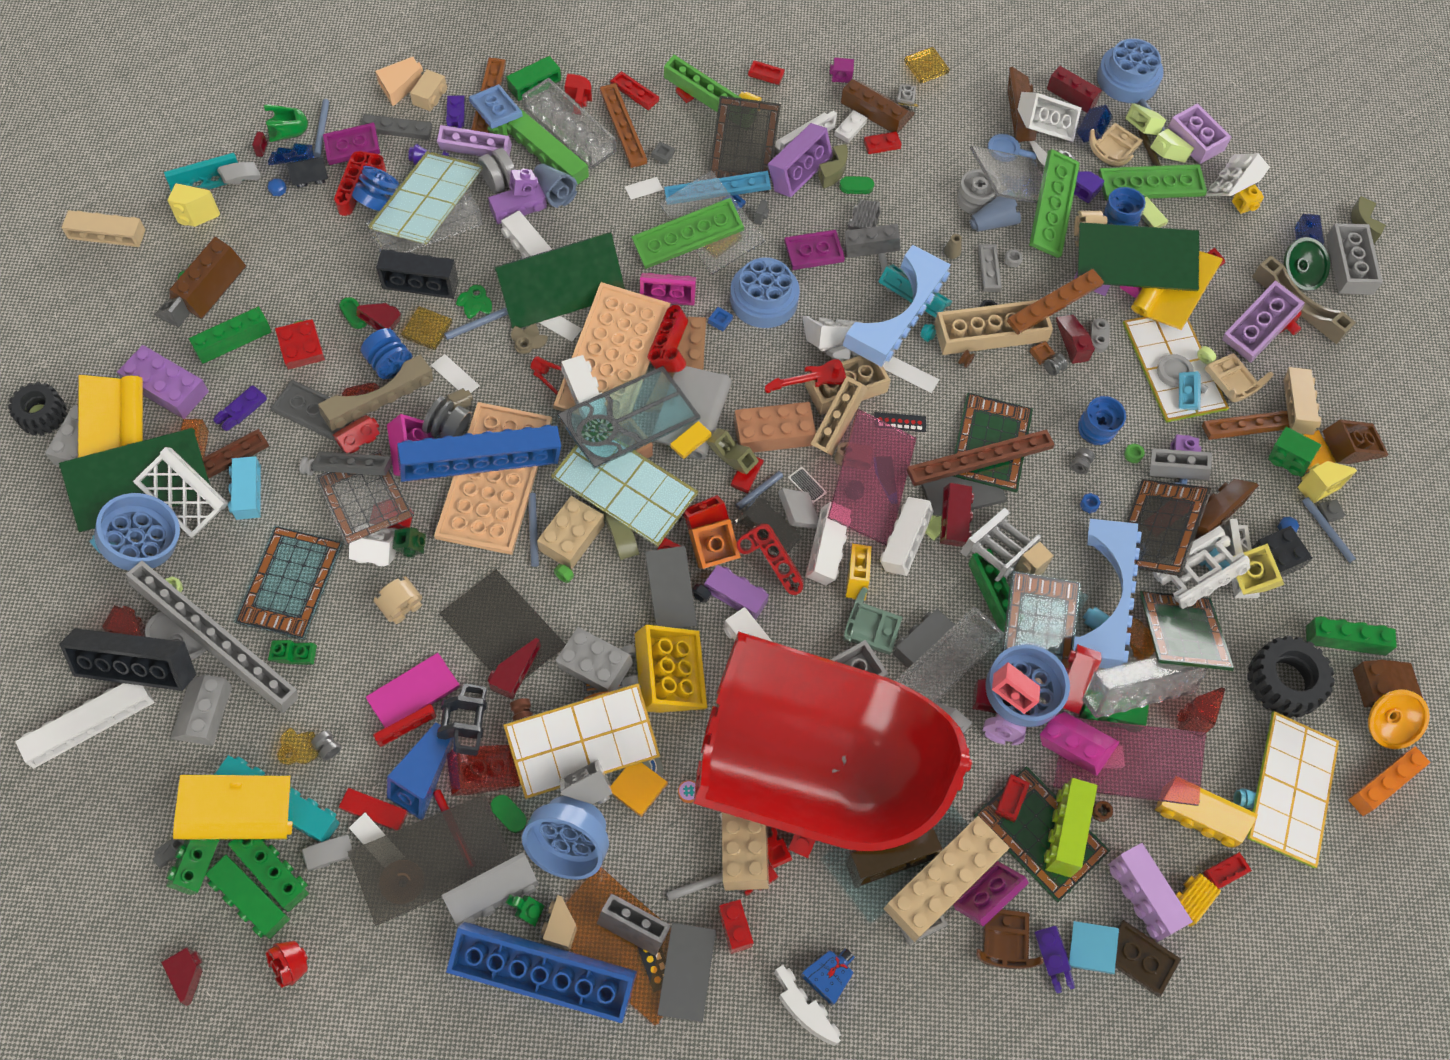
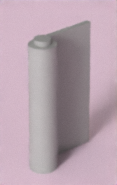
[651,366,732,460]

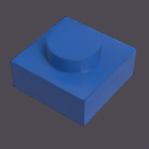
[708,307,733,332]

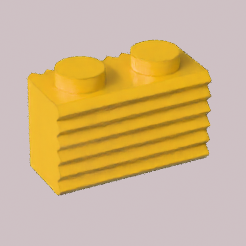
[1175,874,1221,927]

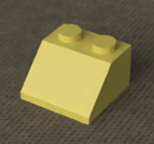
[167,184,220,227]
[1298,461,1357,503]
[1233,544,1285,595]

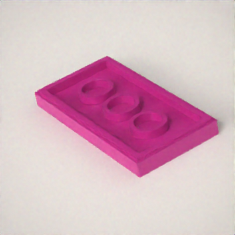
[366,653,460,728]

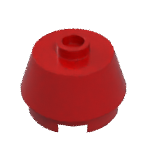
[265,941,308,988]

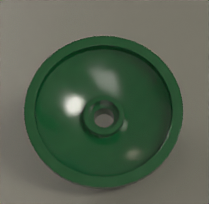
[1284,237,1330,291]

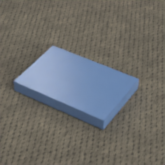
[469,84,523,129]

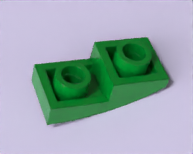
[268,640,317,665]

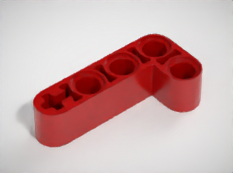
[334,151,386,216]
[647,305,688,373]
[737,524,804,595]

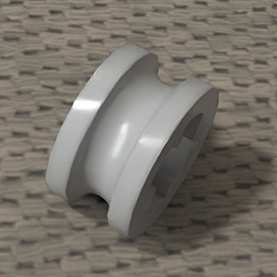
[299,457,315,476]

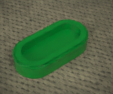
[839,176,874,194]
[339,297,367,329]
[491,795,527,833]

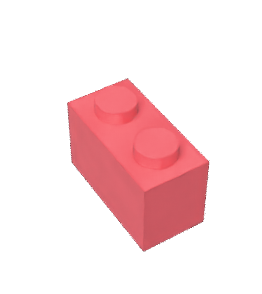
[992,662,1040,714]

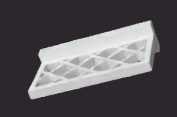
[133,447,228,538]

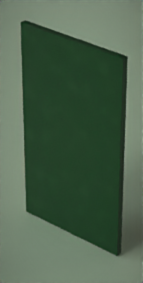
[1077,222,1200,291]
[495,232,625,329]
[59,428,211,533]

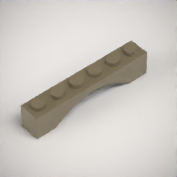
[1252,255,1356,345]
[318,354,433,431]

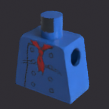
[800,948,855,1006]

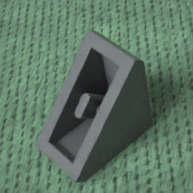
[154,297,190,328]

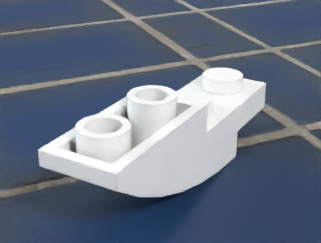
[774,965,841,1046]

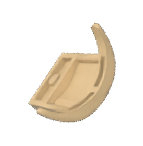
[1089,123,1143,167]
[1204,353,1274,402]

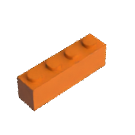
[1348,746,1431,816]

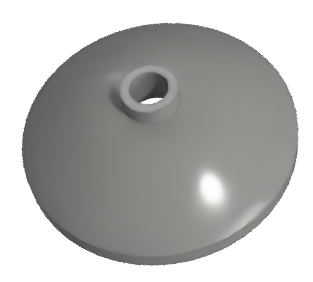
[144,612,206,660]

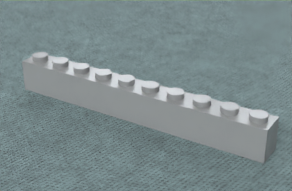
[126,561,298,713]

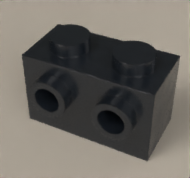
[287,156,329,188]

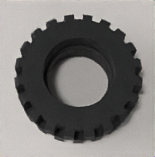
[1247,636,1335,718]

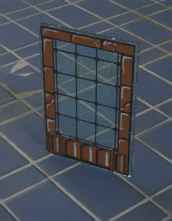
[234,526,343,641]
[1002,571,1081,684]

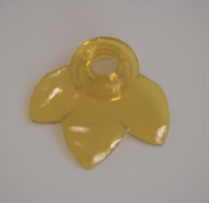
[277,727,318,765]

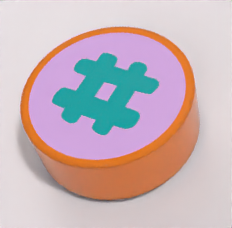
[678,780,695,803]

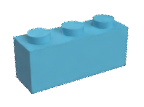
[228,456,261,520]

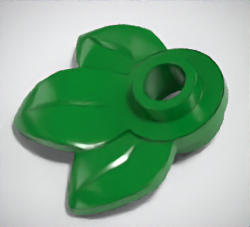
[456,284,492,319]

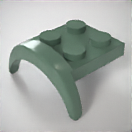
[843,587,903,655]

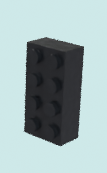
[376,249,459,299]

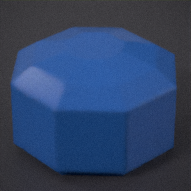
[268,178,287,196]
[1080,493,1101,514]
[1277,516,1299,532]

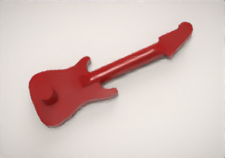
[764,359,846,393]

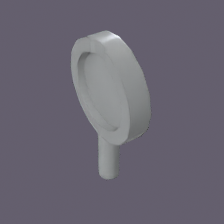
[1157,354,1209,393]

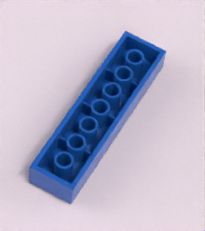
[397,425,561,482]
[446,922,637,1023]

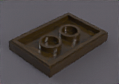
[1115,920,1181,997]

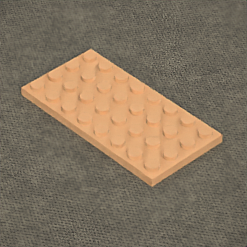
[553,282,671,424]
[434,402,552,555]

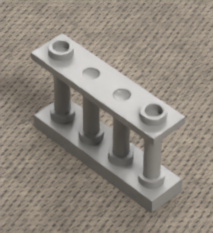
[960,508,1042,582]

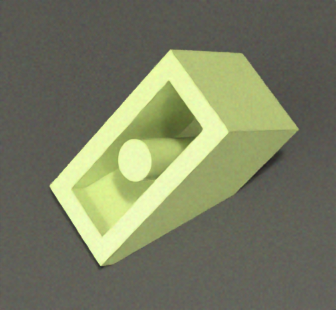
[1125,103,1166,135]
[1150,129,1195,163]

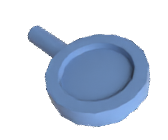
[987,134,1037,164]

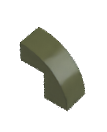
[818,144,848,188]
[1351,196,1386,244]
[706,428,759,474]
[603,511,639,560]

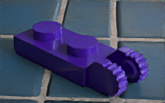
[446,95,465,129]
[213,385,267,431]
[1035,925,1075,994]

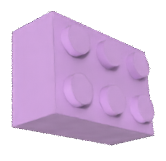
[1167,103,1231,164]

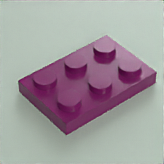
[323,122,381,165]
[784,230,845,270]
[953,861,1029,927]

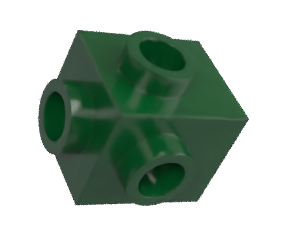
[393,527,426,557]

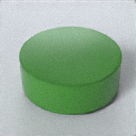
[1124,444,1145,463]

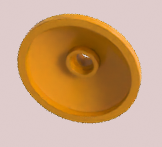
[1368,689,1430,749]

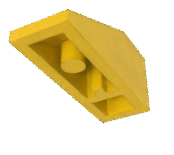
[846,543,872,600]

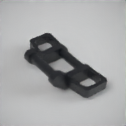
[437,684,487,756]

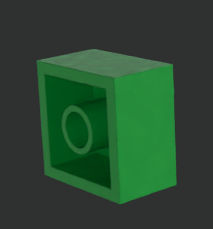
[1268,427,1322,477]

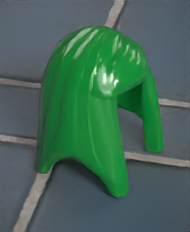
[264,104,308,142]

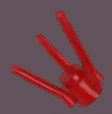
[530,356,562,395]

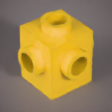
[1232,184,1264,214]

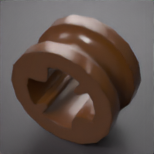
[958,349,975,368]
[1092,801,1113,822]

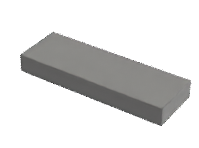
[978,244,1002,292]

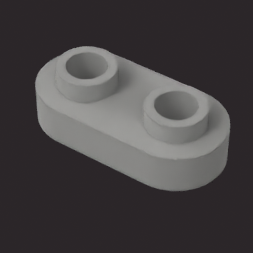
[1090,318,1110,353]

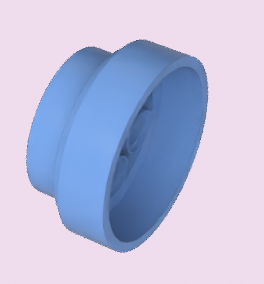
[1097,39,1163,103]
[730,257,800,328]
[94,493,180,571]
[986,644,1070,727]
[522,796,609,880]

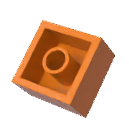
[688,519,741,569]

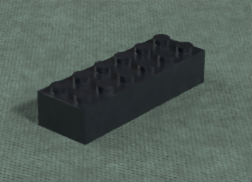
[59,628,197,691]

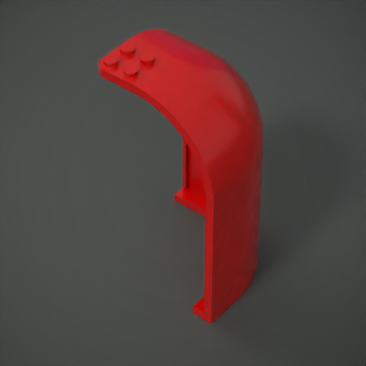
[693,631,972,851]

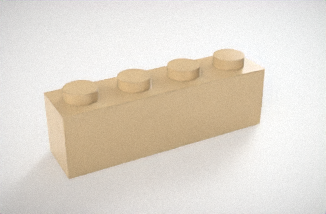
[62,210,145,247]
[1283,367,1321,435]
[811,376,868,456]

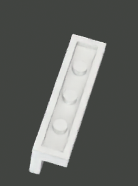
[773,111,837,154]
[1223,519,1260,598]

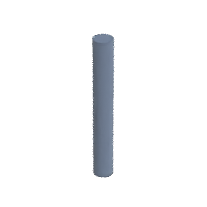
[735,471,783,510]

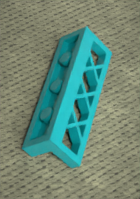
[164,152,244,192]
[878,264,952,318]

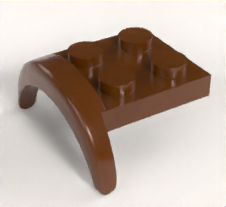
[976,909,1043,969]

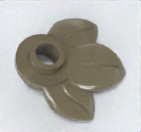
[511,324,548,354]

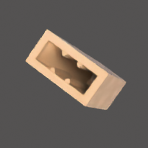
[376,57,423,106]

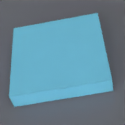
[1069,921,1119,974]

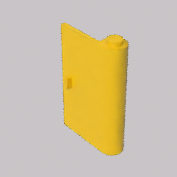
[1131,251,1223,330]
[78,375,143,458]
[173,775,292,839]

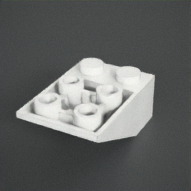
[1206,153,1270,196]

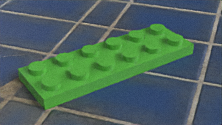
[1029,149,1080,258]
[1098,164,1207,200]
[632,198,744,269]

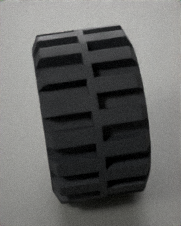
[8,382,67,436]

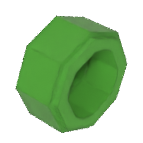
[554,564,574,583]

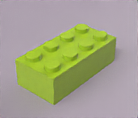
[1044,778,1098,878]

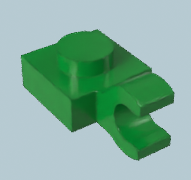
[505,894,545,926]

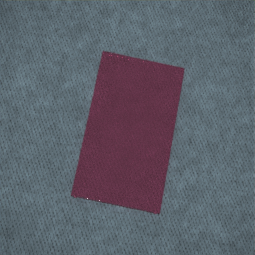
[827,409,916,546]
[1053,718,1207,806]

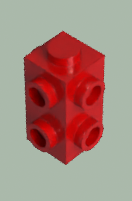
[332,415,380,454]

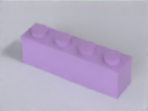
[437,125,512,157]

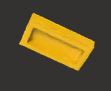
[670,421,712,459]

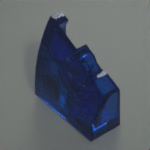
[268,143,314,165]

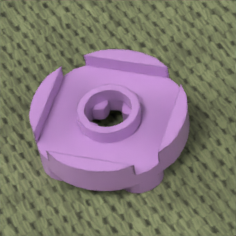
[983,714,1026,745]

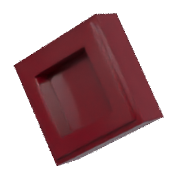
[252,131,268,157]

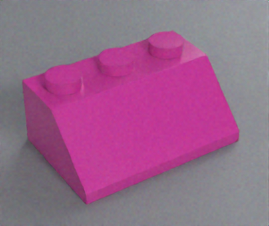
[640,273,696,306]
[387,414,434,476]
[1040,712,1119,776]

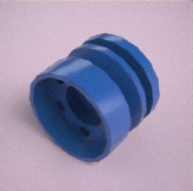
[352,166,399,212]
[1103,187,1146,226]
[360,328,412,379]
[1078,396,1126,445]

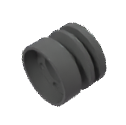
[422,396,472,438]

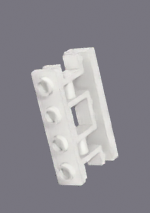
[1153,526,1250,609]

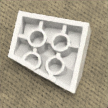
[803,316,862,351]

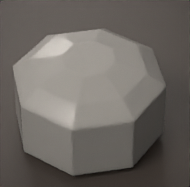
[1004,250,1023,267]

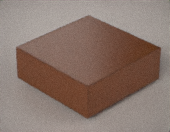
[1029,341,1055,365]

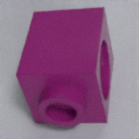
[829,57,854,83]

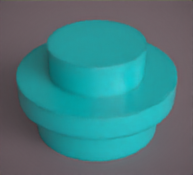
[920,324,936,342]

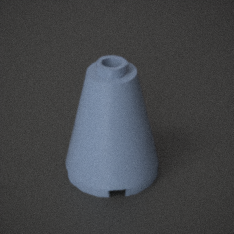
[533,164,578,208]
[969,191,1021,232]

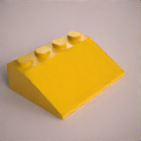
[634,625,707,713]

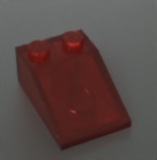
[447,745,521,796]

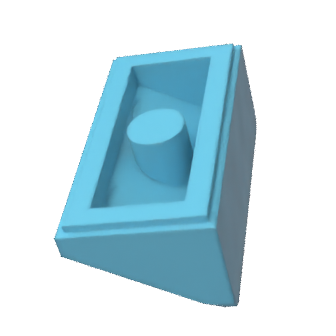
[1179,371,1201,410]

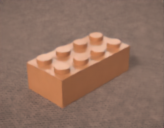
[734,402,816,453]

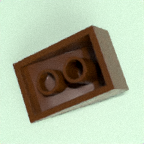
[1322,419,1389,464]
[1352,660,1423,708]

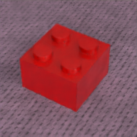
[275,319,325,370]

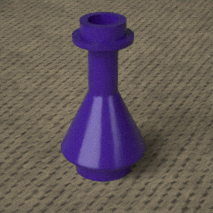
[408,144,449,165]

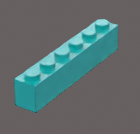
[214,755,340,843]

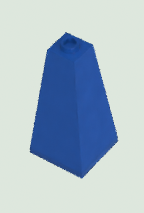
[387,723,453,821]

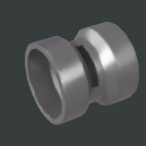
[1070,448,1095,474]
[311,730,341,761]

